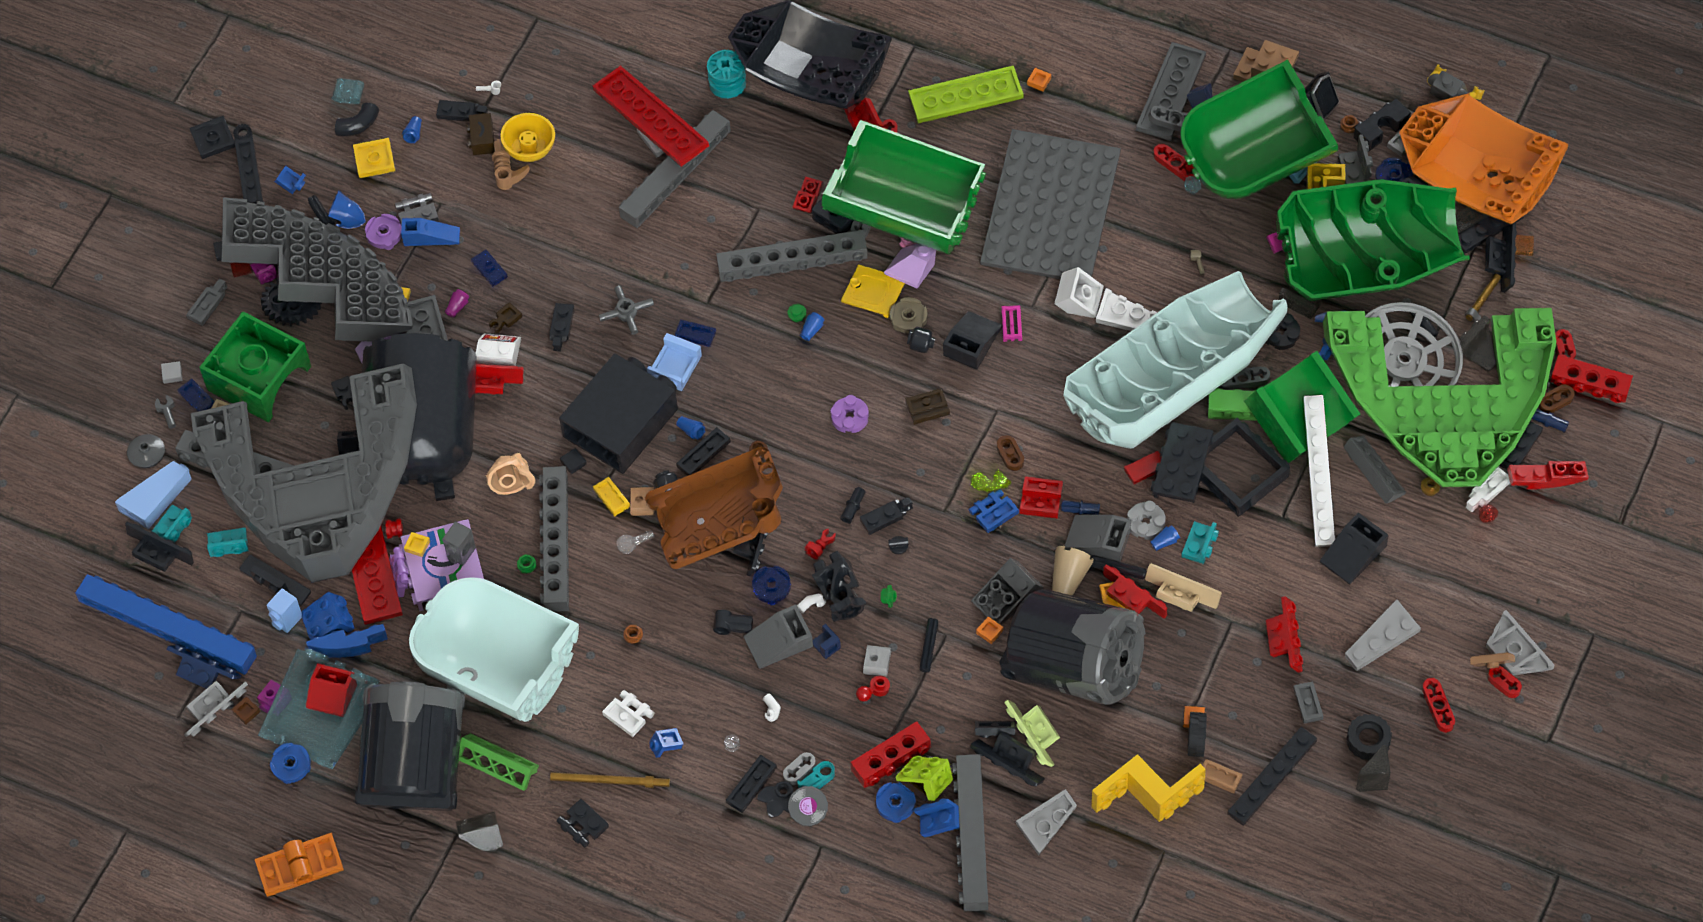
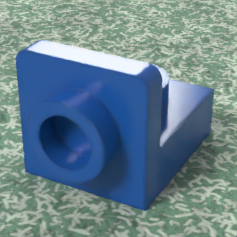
[649,728,684,758]

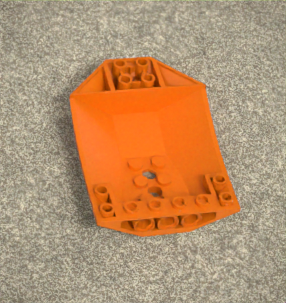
[1399,93,1568,224]

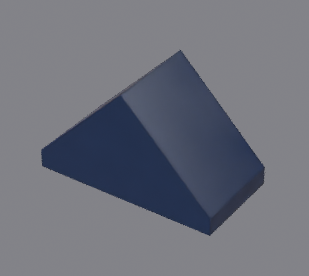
[1187,83,1212,109]

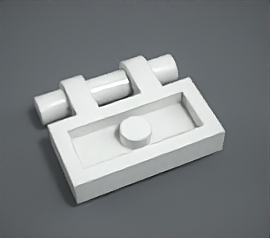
[602,690,655,737]

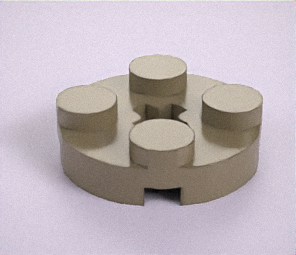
[890,297,928,333]

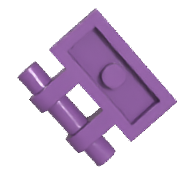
[389,547,409,597]

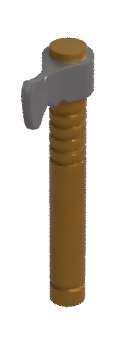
[1465,274,1501,328]

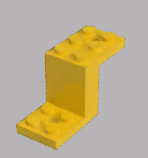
[1092,754,1206,822]

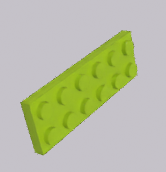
[908,65,1023,123]

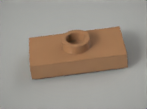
[1470,652,1515,668]
[1202,759,1243,794]

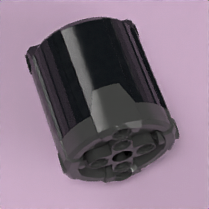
[999,589,1146,705]
[355,682,465,811]

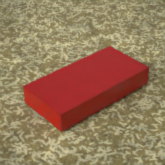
[1124,451,1162,484]

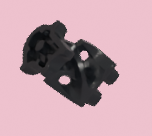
[812,551,867,622]

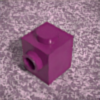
[257,680,290,716]

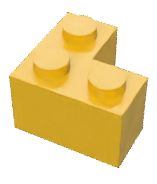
[1307,163,1345,189]

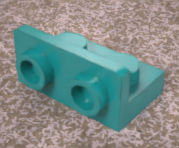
[152,505,192,542]
[1182,521,1219,564]
[207,527,249,557]

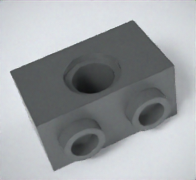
[442,521,476,566]

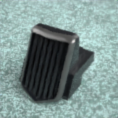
[1305,71,1339,120]

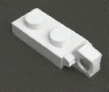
[1466,467,1510,512]

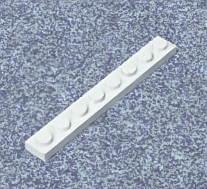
[1303,395,1335,547]

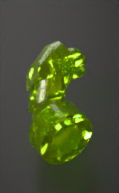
[971,470,1012,492]

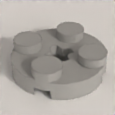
[1127,501,1166,540]

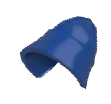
[328,190,366,229]

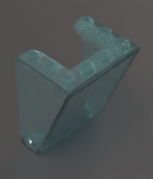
[258,648,380,769]

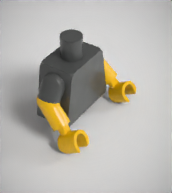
[1427,65,1485,100]

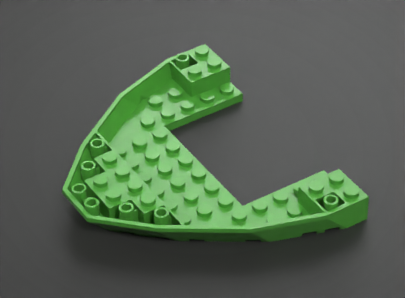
[1323,308,1556,487]

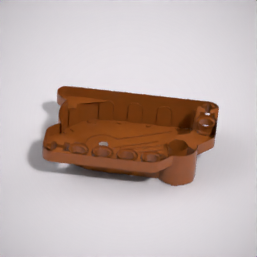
[645,447,783,569]

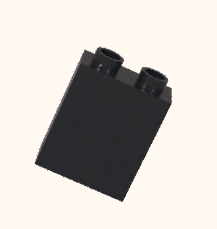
[559,353,678,474]

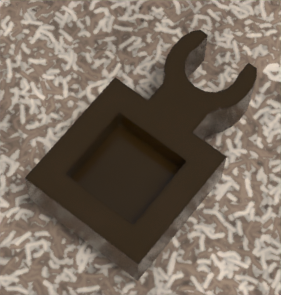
[489,302,523,333]

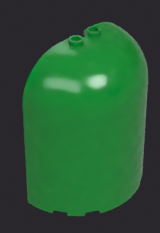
[1181,60,1338,199]

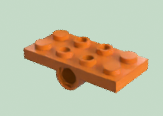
[255,833,344,897]

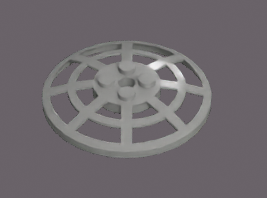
[1365,302,1463,387]

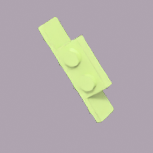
[1005,700,1060,767]

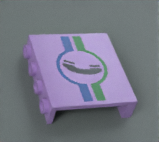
[399,519,484,611]

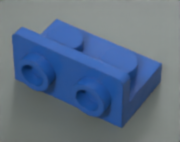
[914,799,959,838]

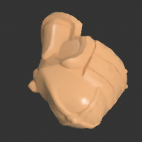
[486,453,536,495]

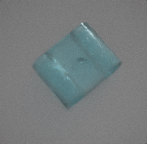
[332,78,365,104]

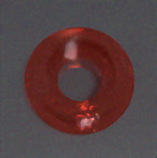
[1479,504,1498,522]

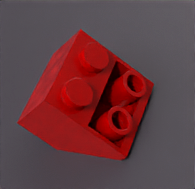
[306,663,357,717]

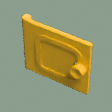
[841,265,905,318]

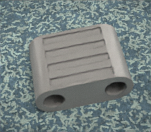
[863,645,891,677]

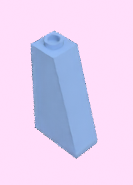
[115,461,191,529]

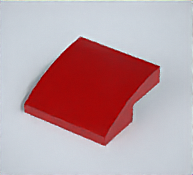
[1019,477,1063,519]

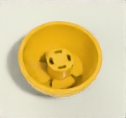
[501,113,555,162]

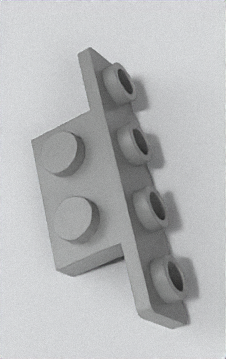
[184,681,248,737]

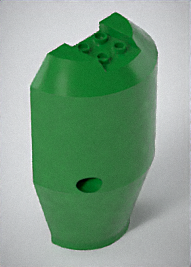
[1276,179,1470,301]

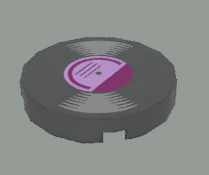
[788,786,828,827]

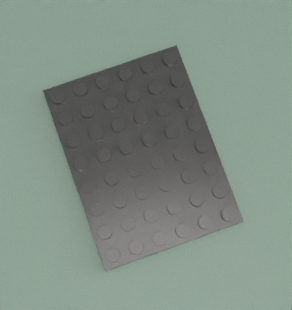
[980,129,1121,279]

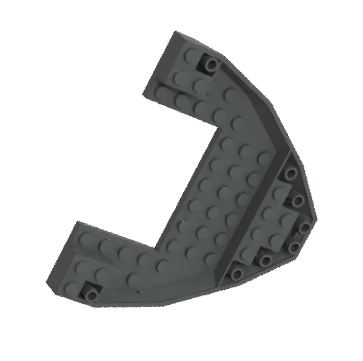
[191,364,417,583]

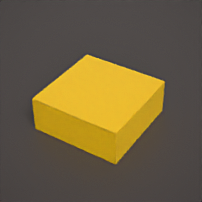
[404,532,430,557]

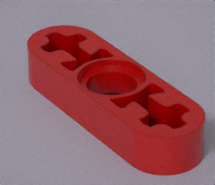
[1154,144,1196,183]
[1422,678,1455,733]

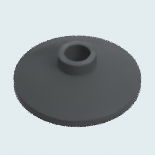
[127,434,165,468]

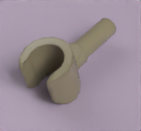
[1190,250,1205,275]

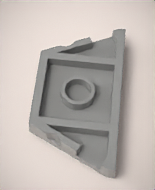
[1486,610,1554,675]

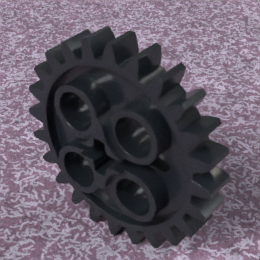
[261,278,322,327]

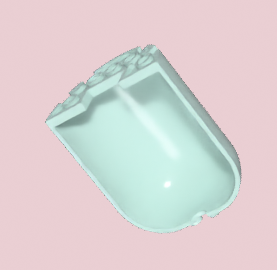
[409,578,579,722]

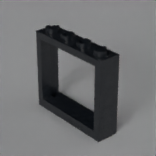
[1201,418,1290,517]

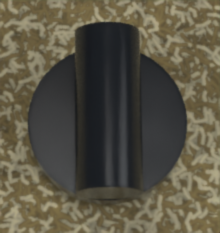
[888,536,909,554]

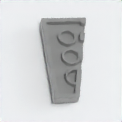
[1345,600,1421,671]

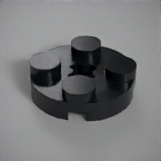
[1265,313,1300,350]

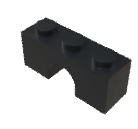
[1354,99,1411,152]

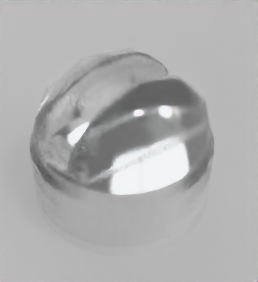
[724,734,740,752]

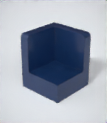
[813,624,841,659]

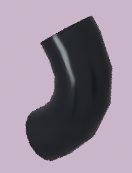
[335,103,379,136]

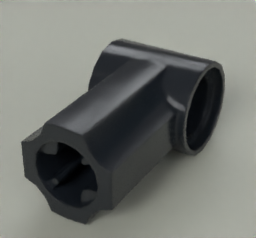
[713,610,753,635]

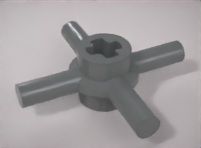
[598,285,654,335]

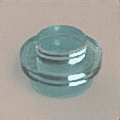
[1184,176,1201,195]

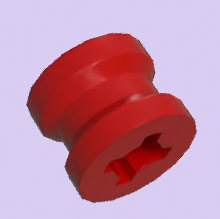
[385,518,403,539]

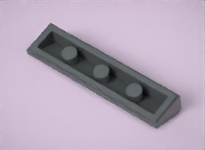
[1344,436,1406,504]

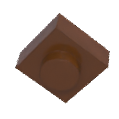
[232,697,260,725]

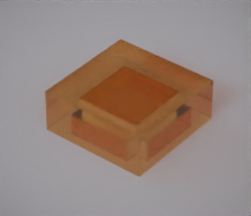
[1515,235,1534,256]

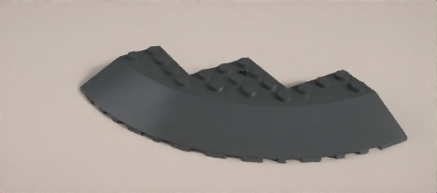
[221,197,412,342]

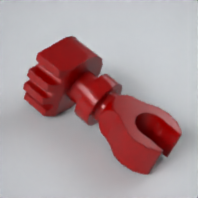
[804,529,836,560]

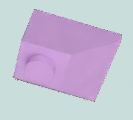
[884,243,936,288]

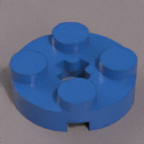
[270,743,311,784]
[876,782,916,823]

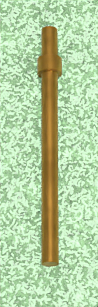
[550,772,670,788]

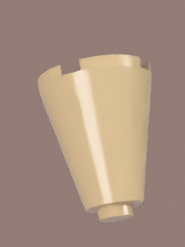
[1052,546,1094,596]

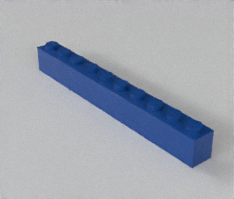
[75,574,257,675]

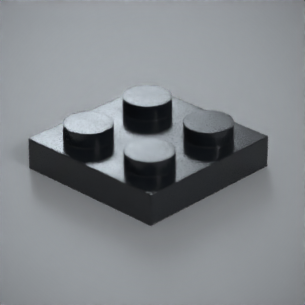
[189,116,235,159]

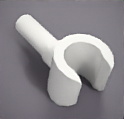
[476,81,501,95]

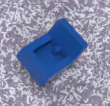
[274,166,306,194]

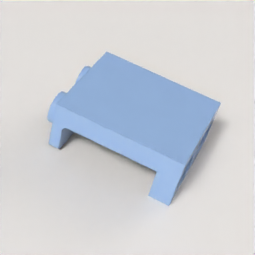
[647,333,702,391]

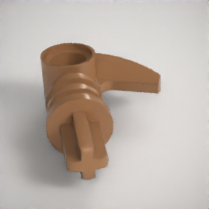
[492,139,530,190]

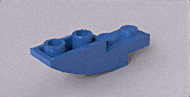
[306,624,388,658]

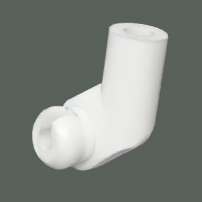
[763,694,781,722]

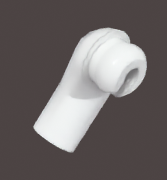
[797,594,826,613]

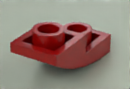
[793,176,823,213]

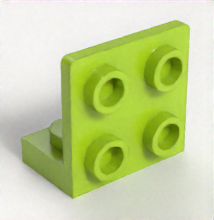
[896,756,953,801]

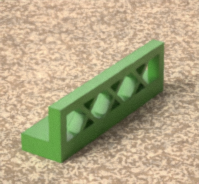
[459,733,539,791]

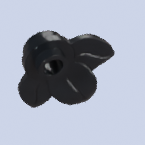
[757,781,793,818]

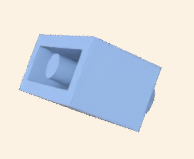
[267,589,302,633]

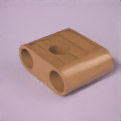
[630,487,654,516]

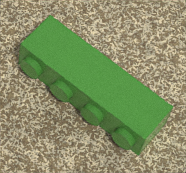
[1208,388,1257,421]

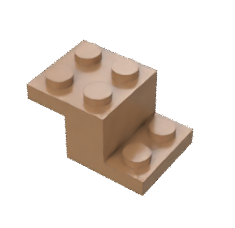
[1233,40,1299,82]

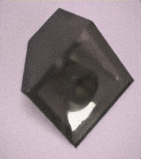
[456,811,503,852]

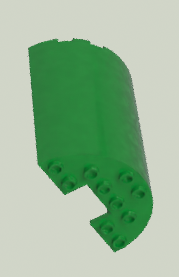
[822,120,986,255]

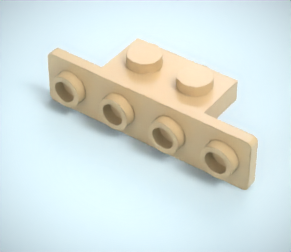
[1145,563,1222,612]

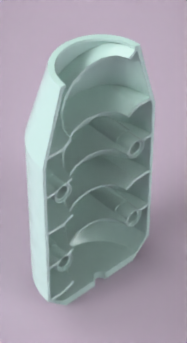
[1063,271,1287,449]

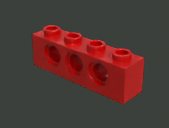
[1551,355,1633,403]
[851,721,931,789]

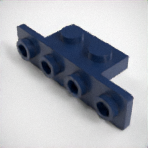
[167,644,242,689]

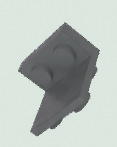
[1338,135,1373,184]

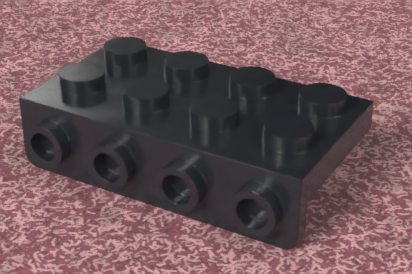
[1151,422,1213,503]

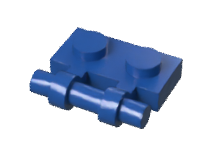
[968,489,1019,533]

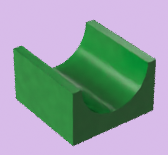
[199,312,311,423]
[1244,351,1360,463]

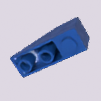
[401,218,460,246]

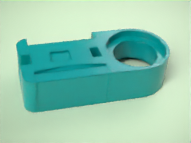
[797,761,835,789]

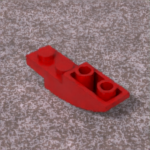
[1507,461,1589,490]

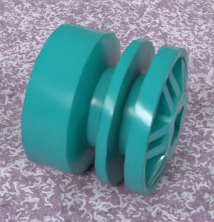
[707,50,746,99]

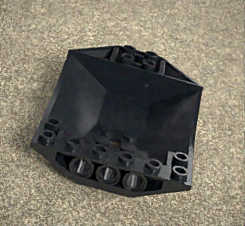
[728,0,892,109]

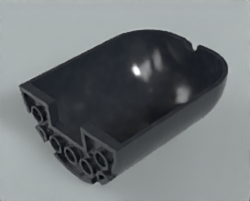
[358,333,477,485]

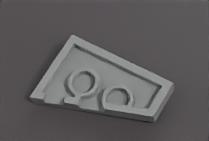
[1016,789,1077,856]

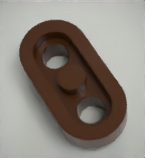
[1539,385,1575,413]
[997,435,1024,471]

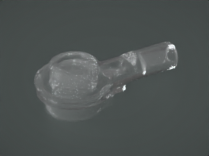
[616,530,654,554]

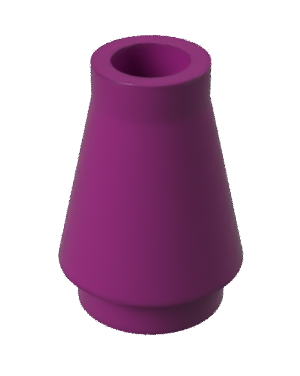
[445,289,469,318]

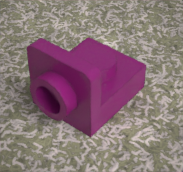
[251,263,278,285]

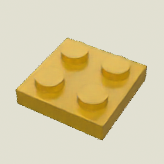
[353,138,395,178]

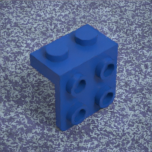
[301,592,355,640]

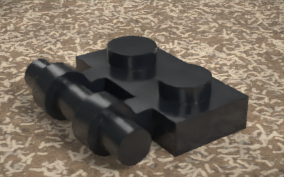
[556,799,609,847]

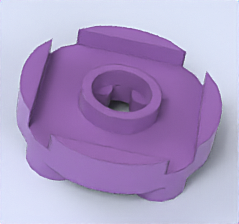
[365,214,402,250]
[831,395,869,433]

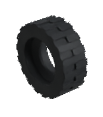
[1187,712,1207,757]
[1347,714,1392,761]

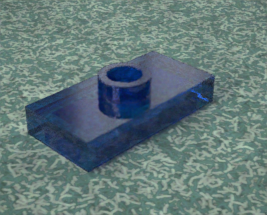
[471,250,508,287]
[675,319,716,347]
[177,379,215,412]

